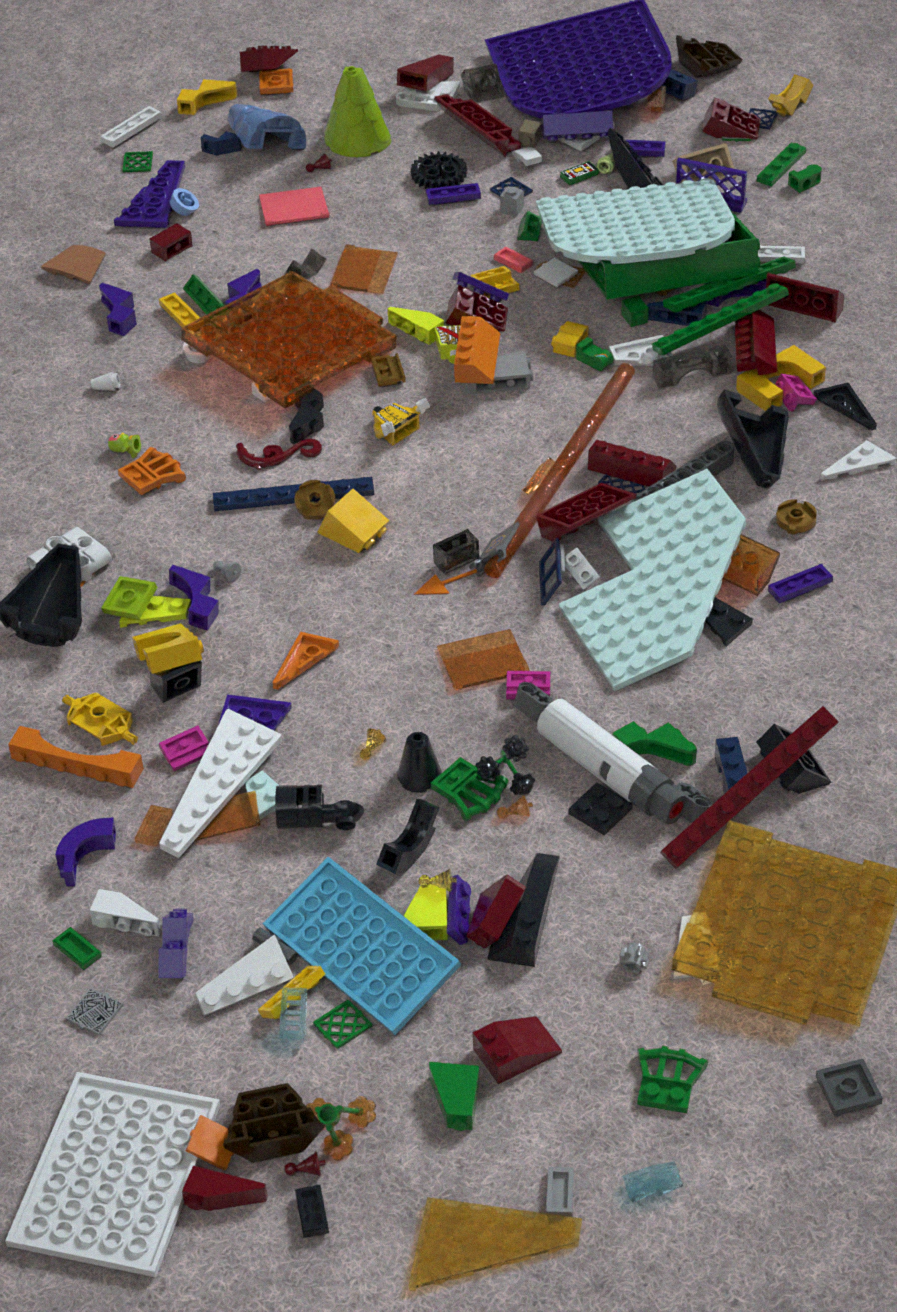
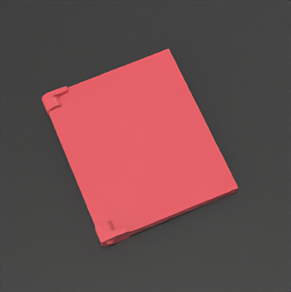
[259,187,330,226]

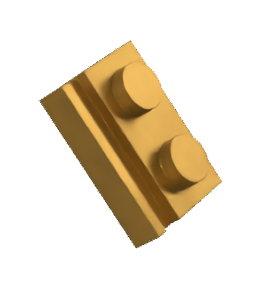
[371,353,406,387]

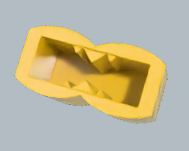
[551,321,589,358]

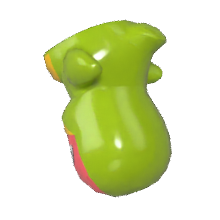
[108,432,141,458]

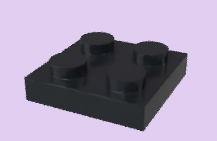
[568,782,633,836]

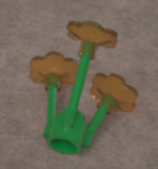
[306,1095,376,1161]

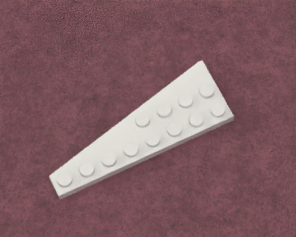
[159,709,282,858]

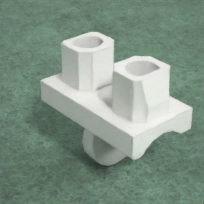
[565,547,600,590]

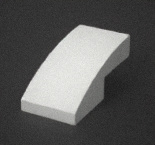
[512,147,542,166]

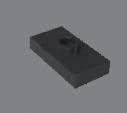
[295,1184,329,1238]

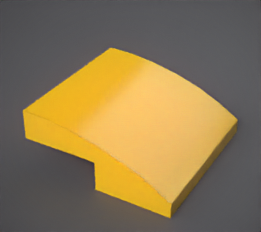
[471,266,520,298]

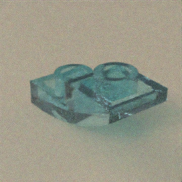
[623,1161,683,1202]

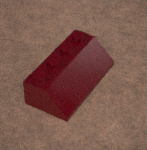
[766,273,845,323]
[587,440,677,487]

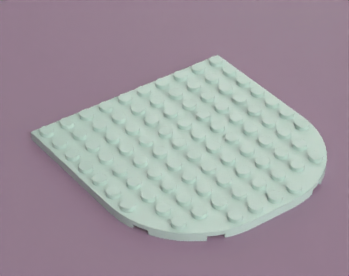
[536,178,735,264]

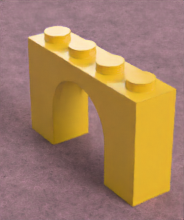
[736,345,826,411]
[132,623,204,674]

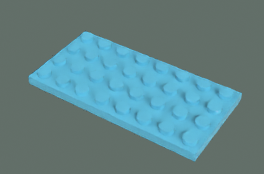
[263,857,461,1035]

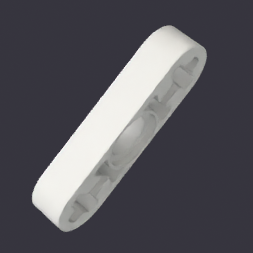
[396,91,441,111]

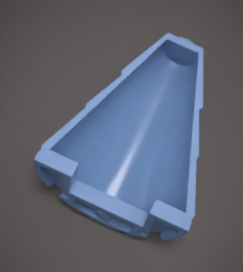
[227,104,306,149]

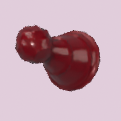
[306,153,332,172]
[284,1151,326,1177]

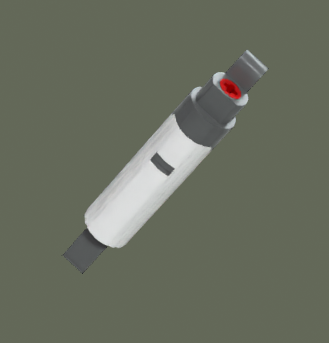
[514,682,712,825]

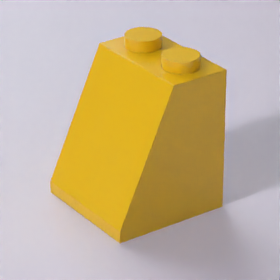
[317,489,389,553]

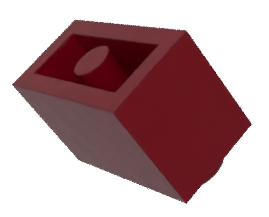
[149,223,193,261]

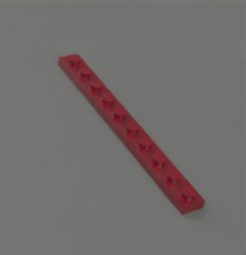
[660,706,839,869]

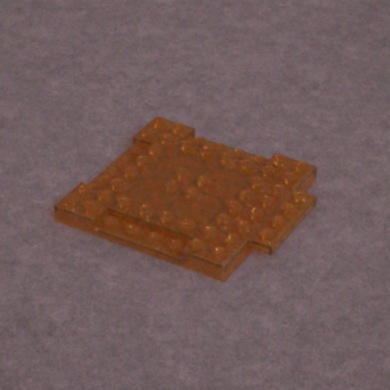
[181,271,397,409]

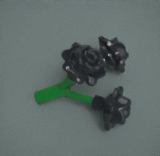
[475,735,535,795]

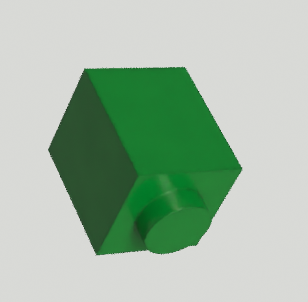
[621,296,648,327]

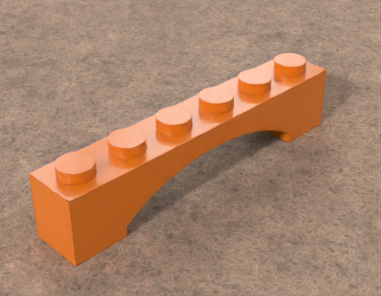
[8,726,144,788]

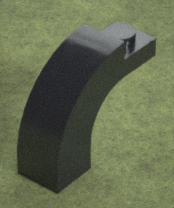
[376,799,439,874]

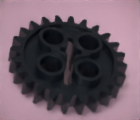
[410,151,467,189]

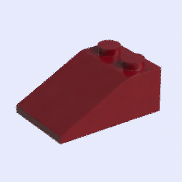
[472,1016,562,1084]

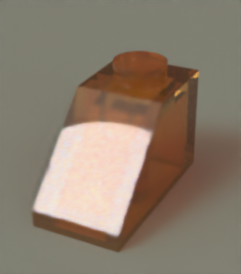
[647,86,667,113]

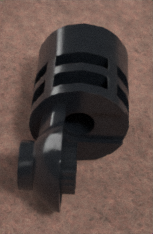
[275,784,364,830]

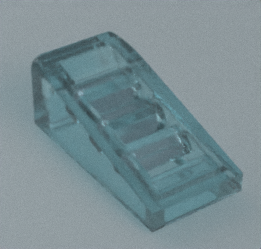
[279,987,307,1039]

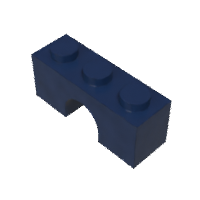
[715,737,750,804]

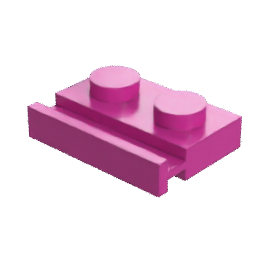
[506,671,551,700]
[159,725,209,772]

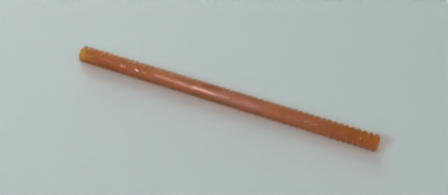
[484,363,635,578]

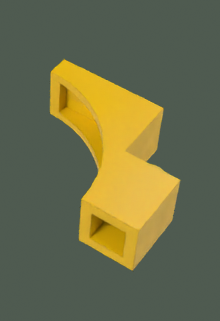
[768,74,814,116]

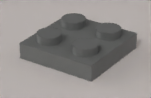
[816,1059,883,1117]

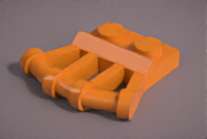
[118,447,186,495]

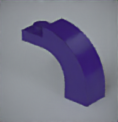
[55,817,116,887]

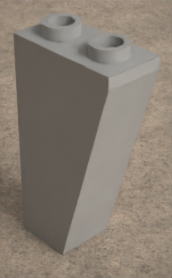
[459,350,533,395]

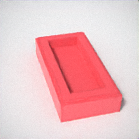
[494,247,533,273]

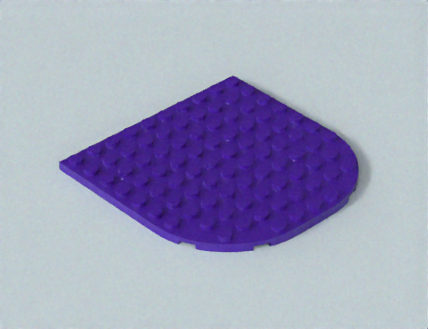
[485,0,672,118]

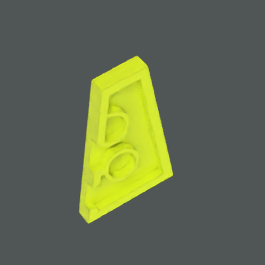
[119,596,191,628]

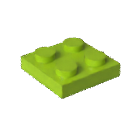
[101,576,158,620]

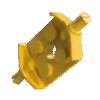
[62,693,138,746]

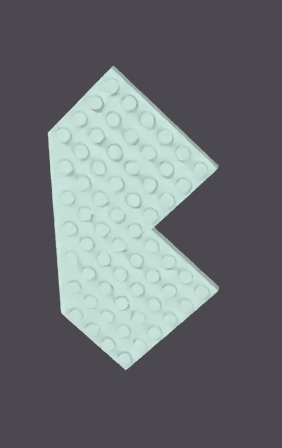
[559,469,746,691]

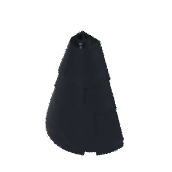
[717,389,789,488]
[0,543,82,647]

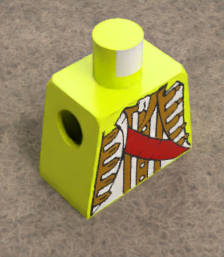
[435,326,460,364]

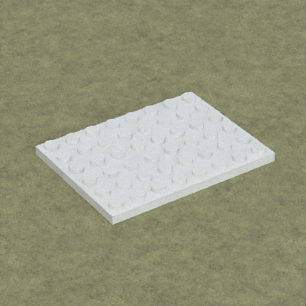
[5,1072,220,1277]

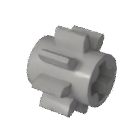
[619,943,649,973]

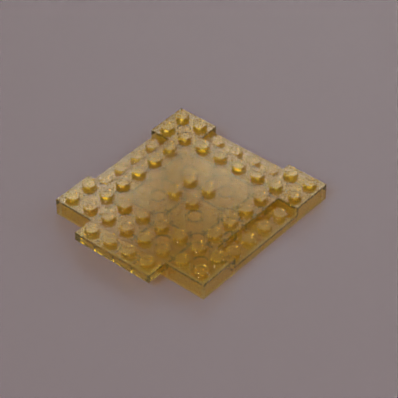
[672,820,897,1027]

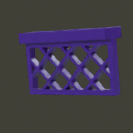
[676,158,747,213]

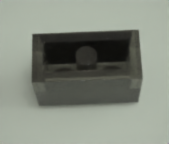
[433,529,480,574]

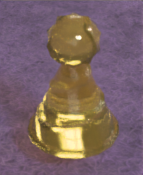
[360,728,386,760]
[418,869,457,892]

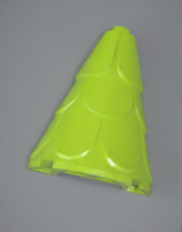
[324,66,391,158]

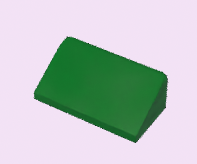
[517,210,542,241]

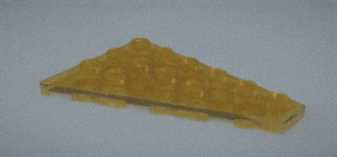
[408,1197,582,1291]

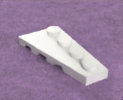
[195,934,294,1016]

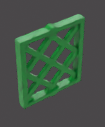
[122,151,153,172]
[313,999,373,1049]

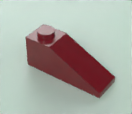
[182,1166,268,1211]

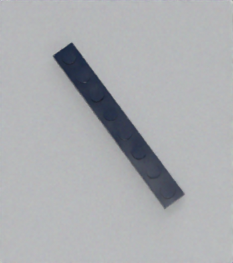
[213,477,375,512]

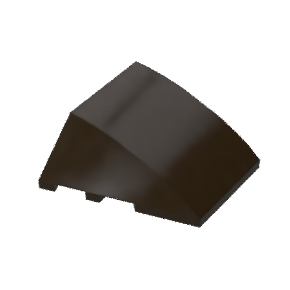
[676,35,743,77]
[223,1083,325,1163]

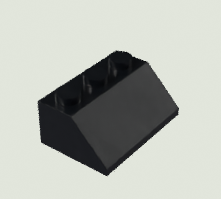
[756,724,831,794]

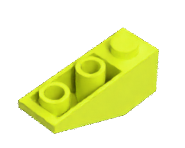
[387,307,444,345]

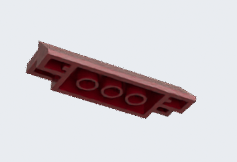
[434,94,522,158]
[735,309,778,376]

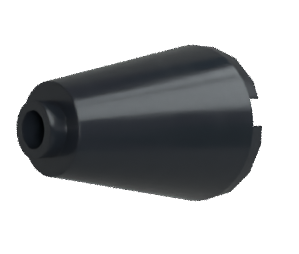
[397,732,442,793]

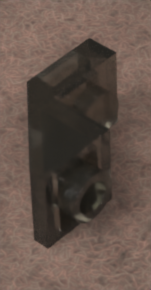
[284,249,326,284]

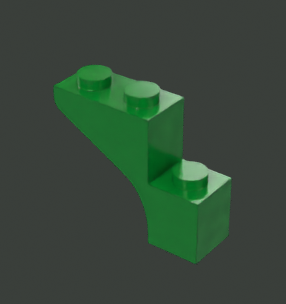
[613,721,697,766]

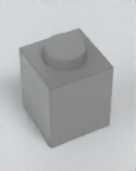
[500,186,524,217]

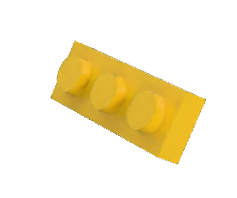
[159,292,203,332]
[258,965,325,1019]

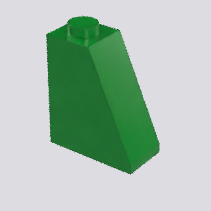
[429,1062,480,1131]

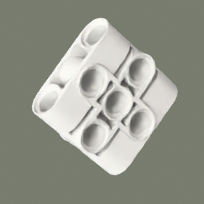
[26,527,112,582]

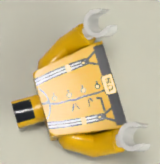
[372,398,430,446]

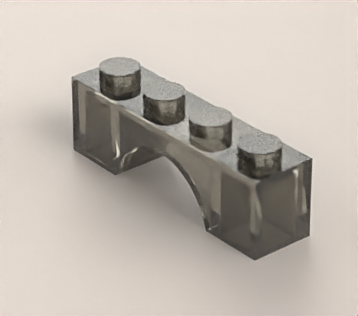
[653,345,732,389]

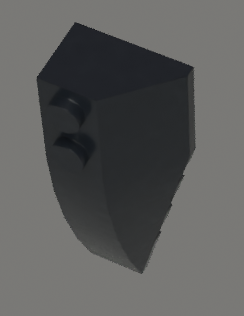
[608,127,663,190]
[488,853,560,967]

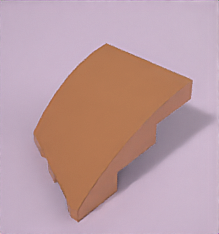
[41,245,106,284]

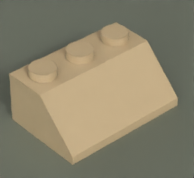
[672,143,737,183]

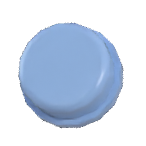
[170,188,199,216]

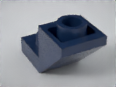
[200,131,242,156]

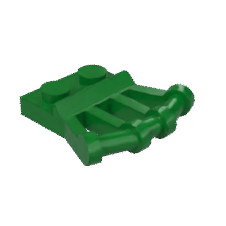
[431,757,509,822]
[637,1045,708,1114]

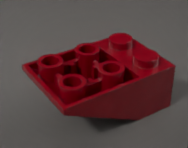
[239,45,298,72]
[702,97,761,140]
[445,285,508,332]

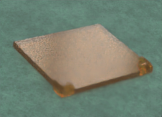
[330,244,398,294]
[437,629,529,690]

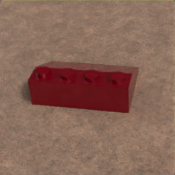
[536,483,637,542]

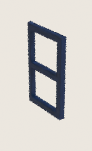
[539,538,562,606]

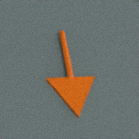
[414,569,477,595]

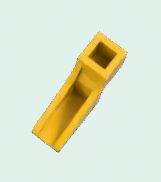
[177,79,237,115]

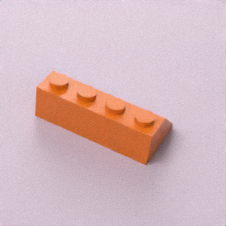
[454,316,500,384]

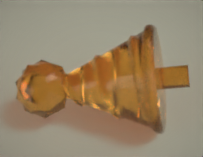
[497,795,533,819]

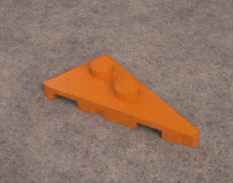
[272,632,339,690]

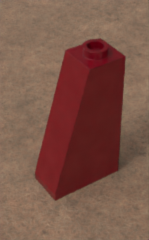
[397,54,454,91]

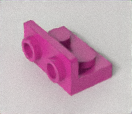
[775,374,817,412]

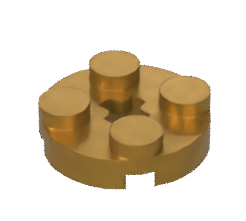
[294,480,335,520]
[776,499,817,535]

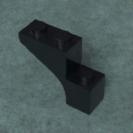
[289,384,324,445]

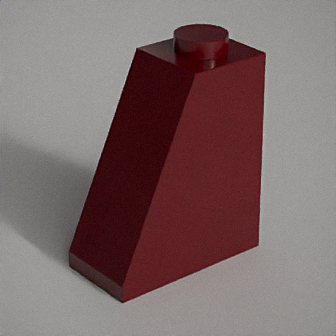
[466,874,526,948]

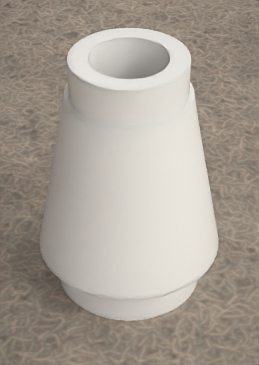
[91,372,120,391]

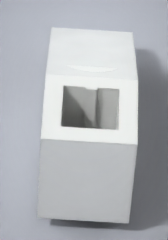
[90,889,161,937]

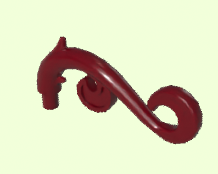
[236,438,322,470]

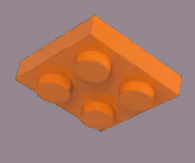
[259,68,294,95]

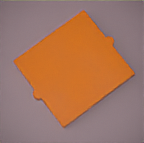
[185,1115,235,1171]

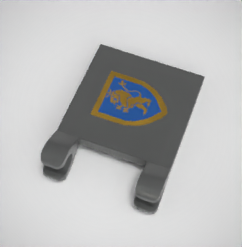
[469,521,520,576]

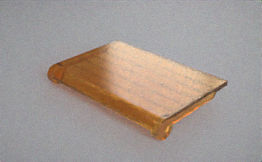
[194,791,261,841]

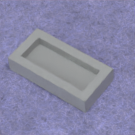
[546,1167,574,1218]

